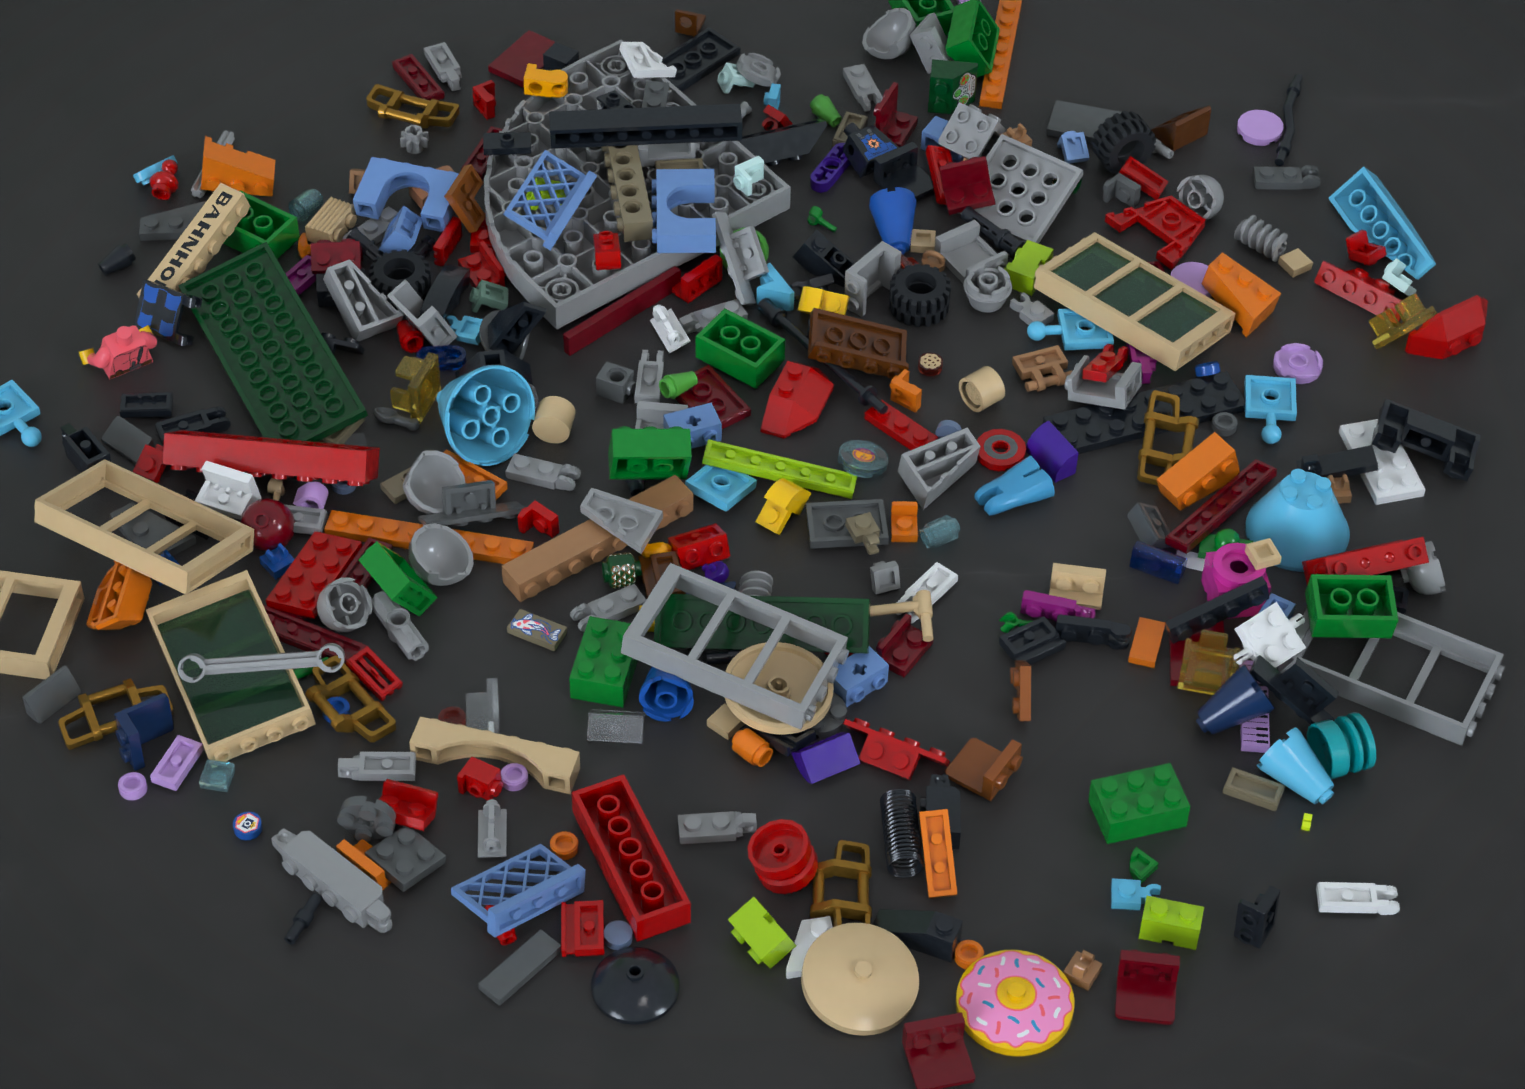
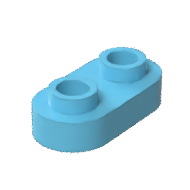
[133,155,178,186]

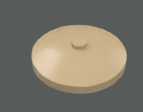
[724,642,834,735]
[801,923,919,1036]

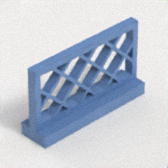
[503,150,597,251]
[451,844,586,937]

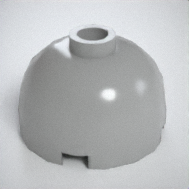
[1177,175,1224,221]
[1400,541,1446,595]
[317,578,372,632]

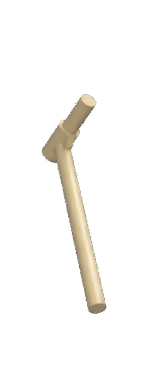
[870,590,933,642]

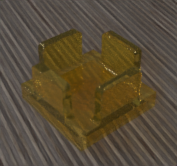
[1369,293,1437,349]
[390,352,441,424]
[1177,630,1241,695]

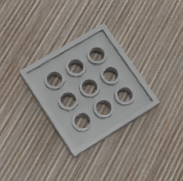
[958,134,1084,244]

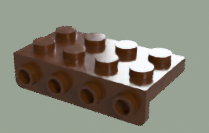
[808,308,909,379]

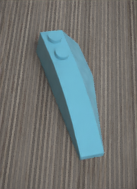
[1328,166,1436,280]

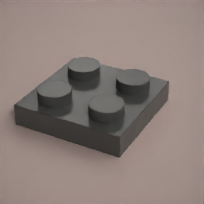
[365,826,446,892]

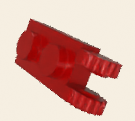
[1082,344,1129,383]

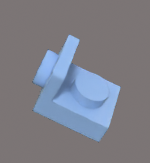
[1057,131,1090,164]

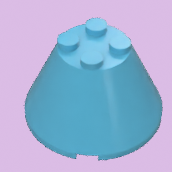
[436,365,535,466]
[1245,469,1350,572]

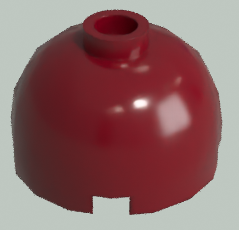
[241,498,295,551]

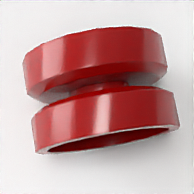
[747,819,818,894]

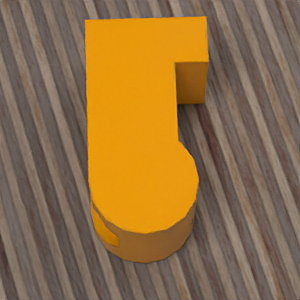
[524,63,568,97]

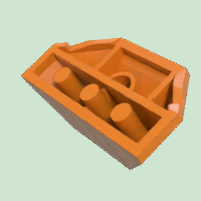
[86,560,152,630]

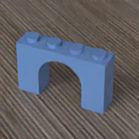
[353,157,459,232]
[652,169,716,253]

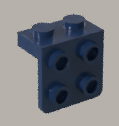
[114,693,174,771]

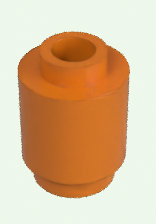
[732,728,773,767]

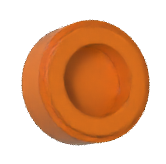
[550,831,579,860]
[954,940,984,969]

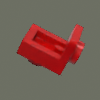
[1346,230,1387,265]
[133,444,166,483]

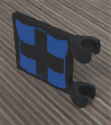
[133,279,202,346]

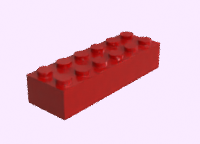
[571,774,691,942]

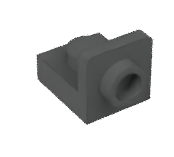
[1103,173,1141,208]

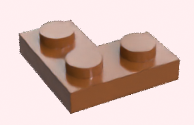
[444,164,486,233]
[1010,660,1031,721]

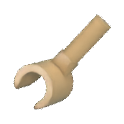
[267,478,285,501]

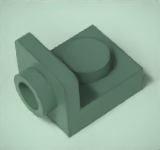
[469,279,508,313]

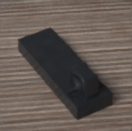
[1296,445,1378,478]

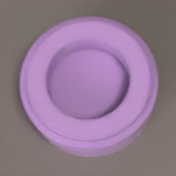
[501,763,528,791]
[118,772,148,800]

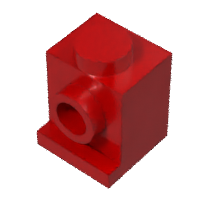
[457,756,503,801]

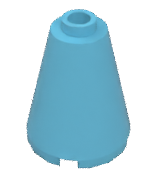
[1257,727,1334,804]

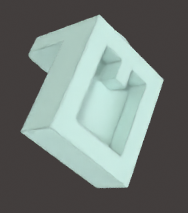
[717,62,755,94]
[733,156,764,197]
[1382,258,1417,298]

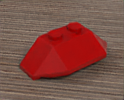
[1405,295,1488,360]
[760,361,834,439]

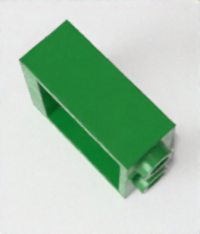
[359,541,438,617]

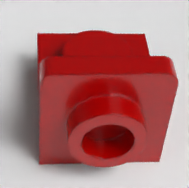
[472,80,496,120]
[517,500,560,538]

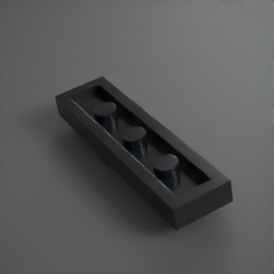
[1165,576,1269,644]

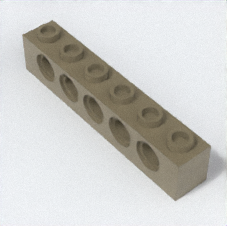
[601,145,653,242]

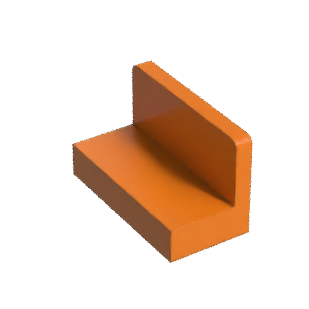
[336,839,392,890]

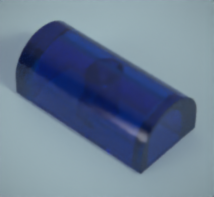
[1129,541,1188,584]

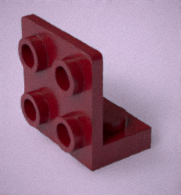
[873,82,918,147]
[939,156,996,215]
[902,1012,976,1089]

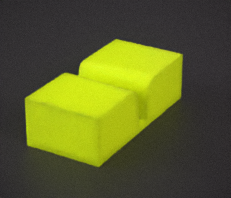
[1301,813,1313,831]

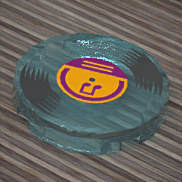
[837,440,889,478]

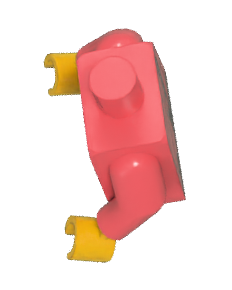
[79,325,157,380]

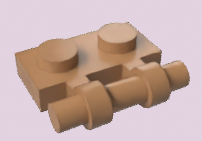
[1012,345,1072,392]

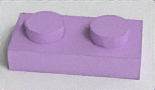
[150,735,204,791]

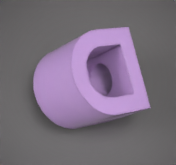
[293,481,329,509]

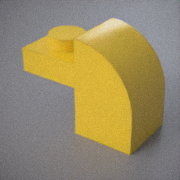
[797,286,850,315]
[755,478,811,535]

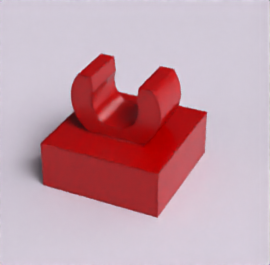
[762,104,793,130]

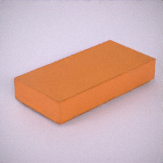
[1128,617,1165,668]

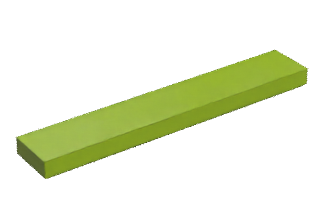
[702,439,858,499]

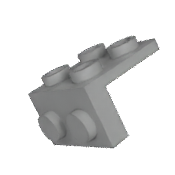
[910,13,951,74]
[938,102,1006,159]

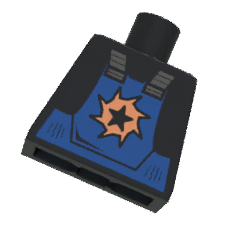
[843,123,899,178]

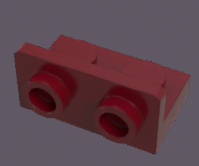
[876,613,933,678]

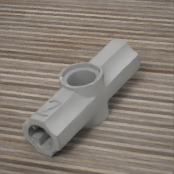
[371,590,429,661]

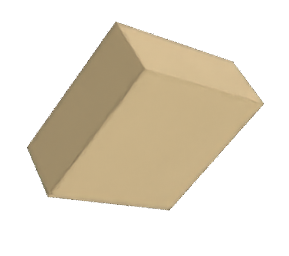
[910,229,936,253]
[1278,248,1313,277]
[1245,538,1282,570]
[707,703,745,740]

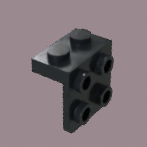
[874,142,934,199]

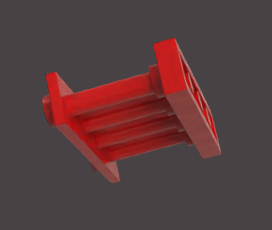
[1302,536,1429,585]

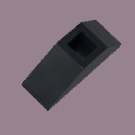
[455,349,533,386]

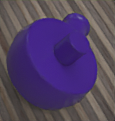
[702,561,729,583]

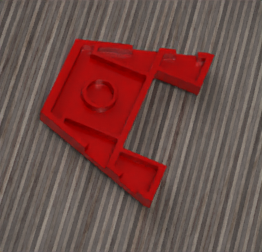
[1105,195,1206,270]

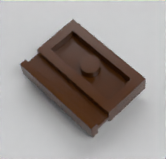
[638,551,686,598]

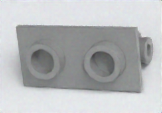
[478,799,507,858]

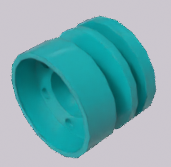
[1307,712,1376,779]

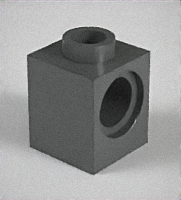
[596,361,636,404]

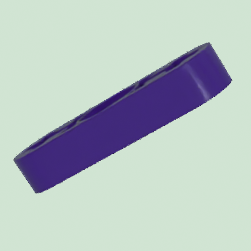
[810,143,851,193]

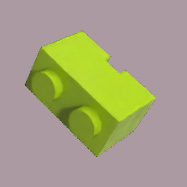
[1005,240,1054,296]
[1138,895,1204,950]
[728,897,797,969]

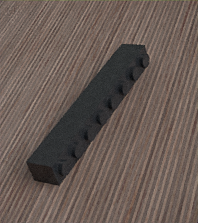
[549,104,742,149]

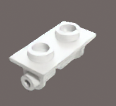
[650,305,691,353]

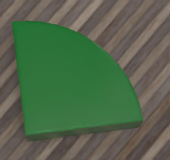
[1129,847,1159,884]

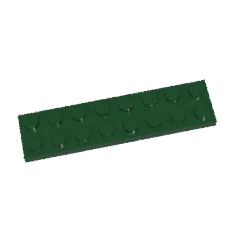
[654,594,871,654]

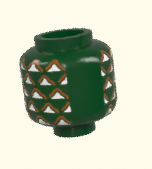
[602,552,641,588]

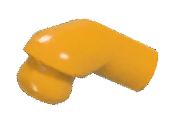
[641,542,672,558]

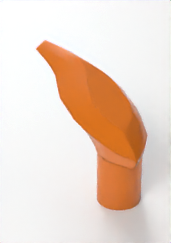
[298,233,311,259]

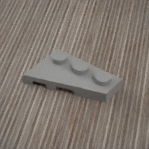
[580,488,663,554]

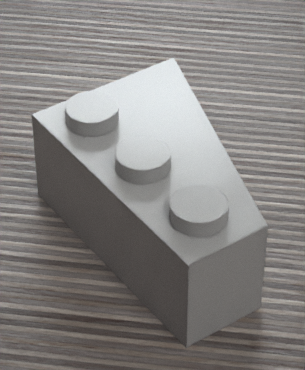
[323,259,404,341]
[897,427,981,510]

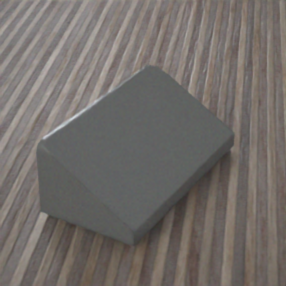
[101,416,155,465]
[1127,502,1171,552]
[22,665,81,724]

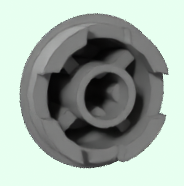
[963,264,1012,312]

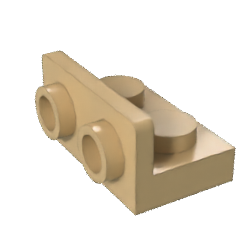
[1049,563,1106,610]

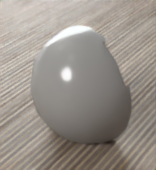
[862,8,916,60]
[403,450,466,514]
[408,523,474,586]

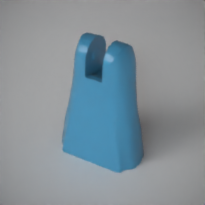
[974,455,1055,516]

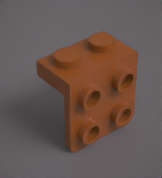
[945,738,1023,801]

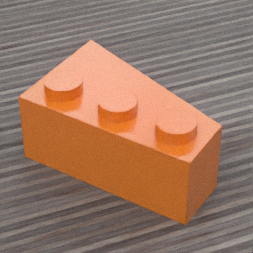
[201,136,275,197]
[1201,252,1281,338]
[1156,432,1240,511]

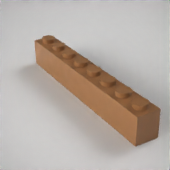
[502,475,693,602]

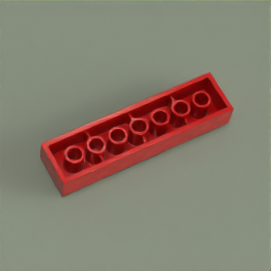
[163,430,380,486]

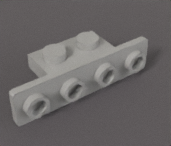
[712,212,769,305]

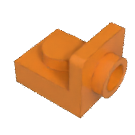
[890,369,922,413]
[891,501,918,542]

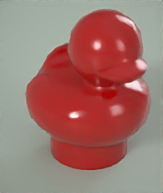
[149,159,178,200]

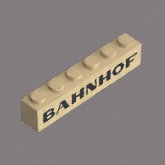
[136,183,251,298]

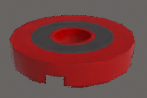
[977,429,1026,472]

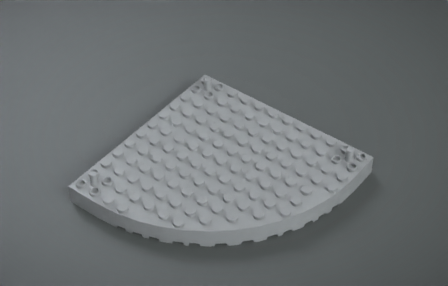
[484,39,791,329]

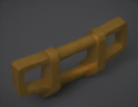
[366,84,460,128]
[1137,390,1199,486]
[305,655,396,743]
[58,678,174,750]
[810,840,872,927]

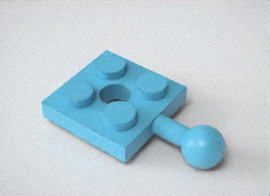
[1027,309,1114,351]
[1244,375,1297,444]
[0,380,42,447]
[685,465,757,512]

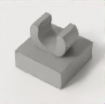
[870,561,901,594]

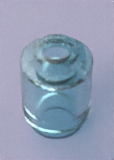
[288,189,323,221]
[920,515,960,548]

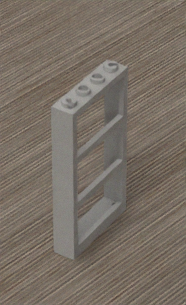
[621,563,849,730]
[1278,609,1505,746]

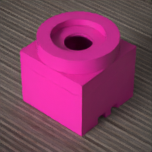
[1201,543,1271,619]

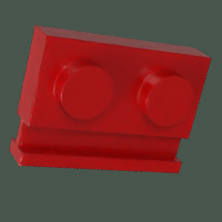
[561,900,604,957]

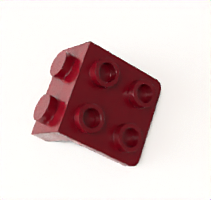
[311,238,364,274]
[1115,950,1180,1025]

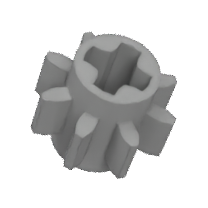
[400,125,429,154]

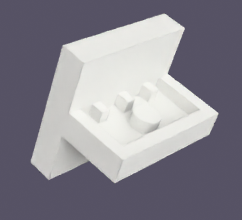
[195,461,262,520]

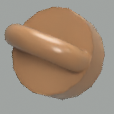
[921,250,946,272]

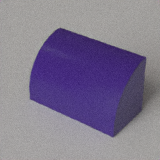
[1026,421,1079,483]
[791,732,861,784]

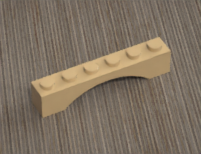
[409,717,580,794]

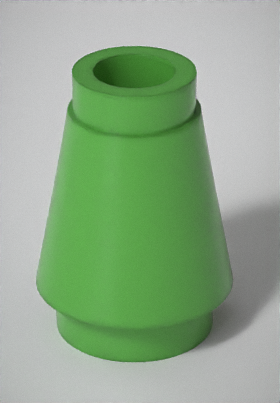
[810,94,842,127]
[659,371,698,399]

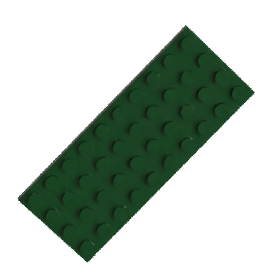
[178,242,368,442]

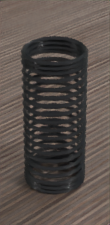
[880,788,924,878]

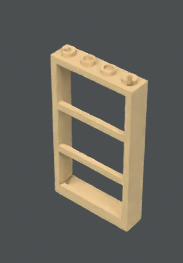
[34,459,254,595]
[0,570,85,679]

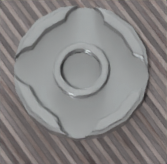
[736,53,781,86]

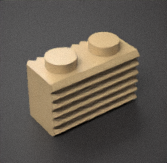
[305,196,357,243]

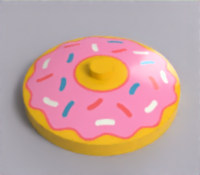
[956,950,1075,1056]

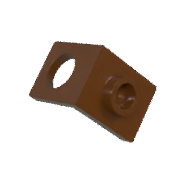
[675,9,706,36]

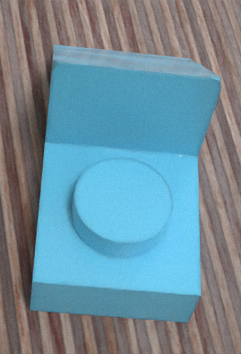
[756,263,794,311]

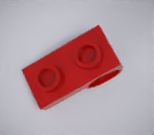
[593,231,621,270]

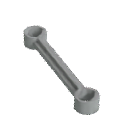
[178,643,345,683]

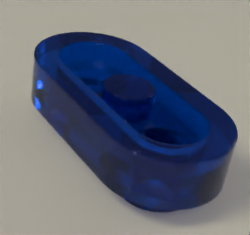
[416,345,467,371]

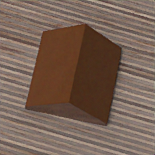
[1151,105,1211,151]

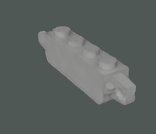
[271,828,393,933]

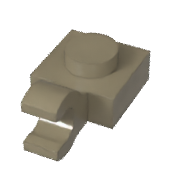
[845,512,880,555]

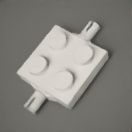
[1234,602,1306,668]

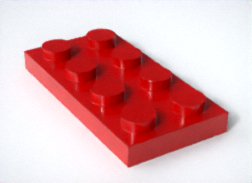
[266,532,362,619]

